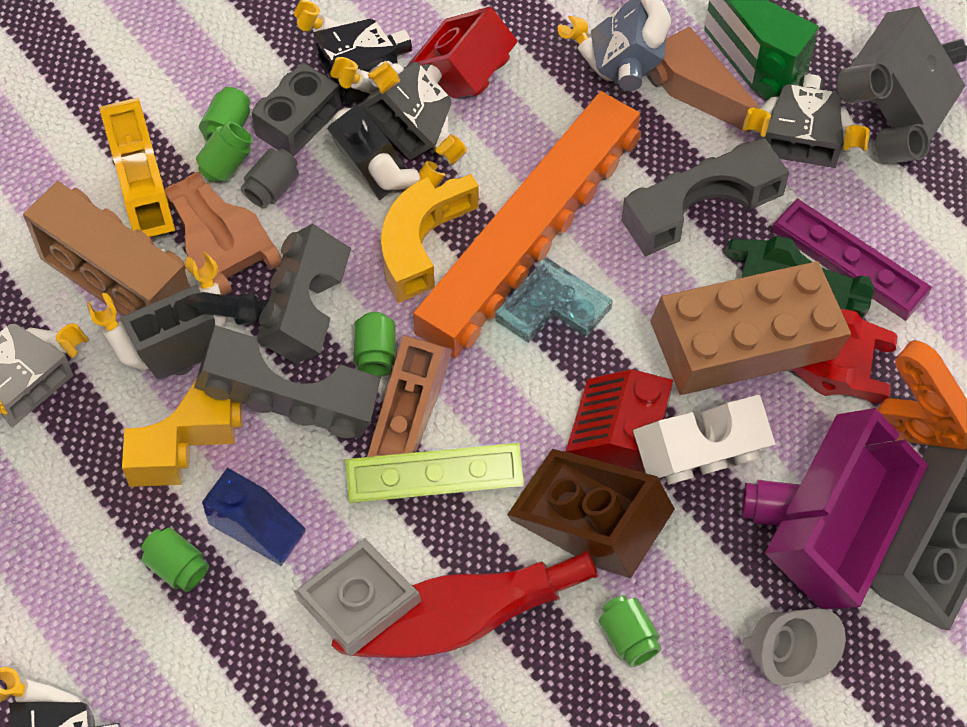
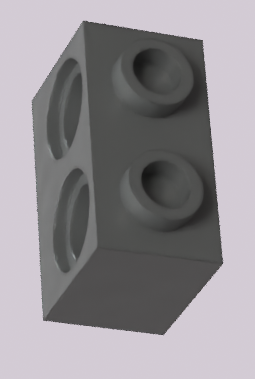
[251,62,342,157]

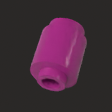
[742,479,800,526]

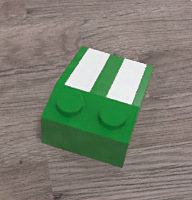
[704,0,819,99]

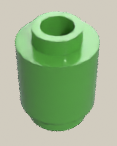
[199,87,251,141]
[196,121,253,182]
[353,312,396,377]
[141,527,209,592]
[598,595,662,667]

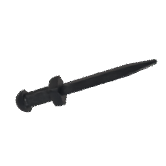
[185,292,269,325]

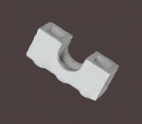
[633,394,776,485]

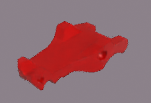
[790,309,898,404]

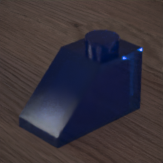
[202,467,306,566]

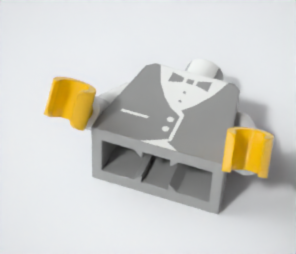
[0,323,90,428]

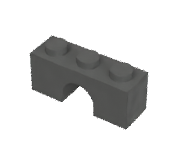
[257,224,351,364]

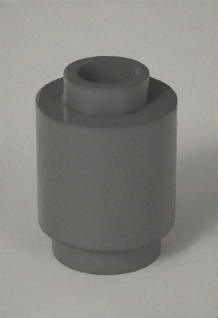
[241,148,299,208]

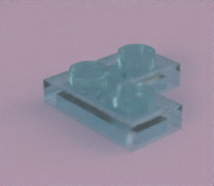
[495,257,613,343]

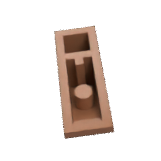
[649,26,759,132]
[367,335,453,457]

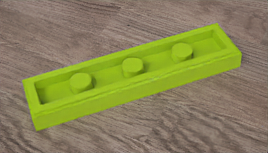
[345,442,524,503]

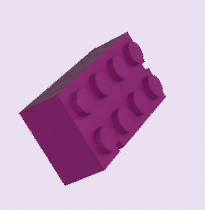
[765,408,928,609]

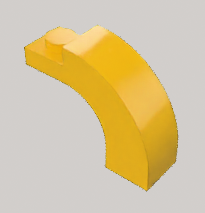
[99,97,175,237]
[381,174,479,303]

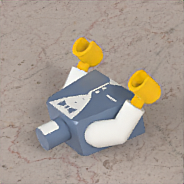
[558,0,671,91]

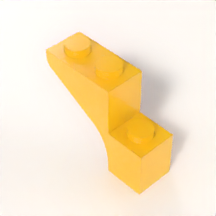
[122,378,243,487]

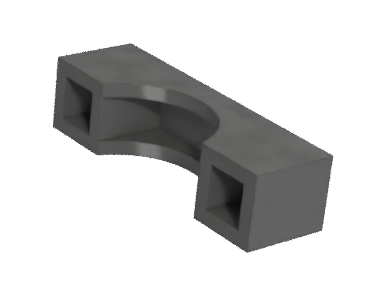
[621,137,789,257]
[194,325,381,439]

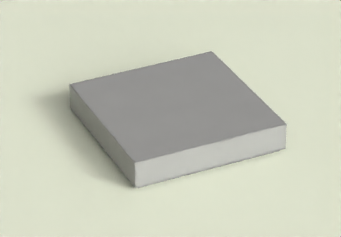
[294,538,422,657]

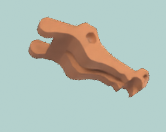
[165,172,282,295]

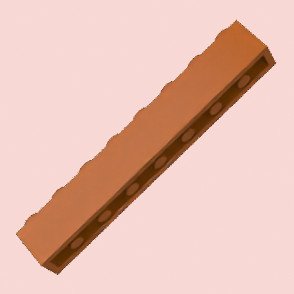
[413,91,641,359]

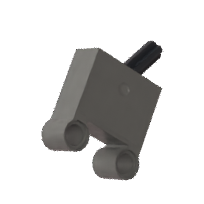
[837,6,967,164]

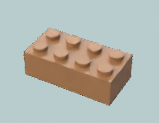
[23,180,191,316]
[650,261,851,395]

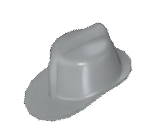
[743,608,846,685]

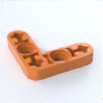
[877,340,967,450]

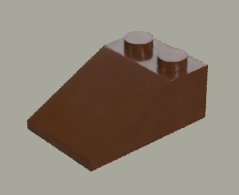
[507,448,675,578]

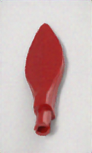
[331,550,599,658]

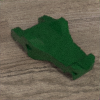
[725,236,874,319]

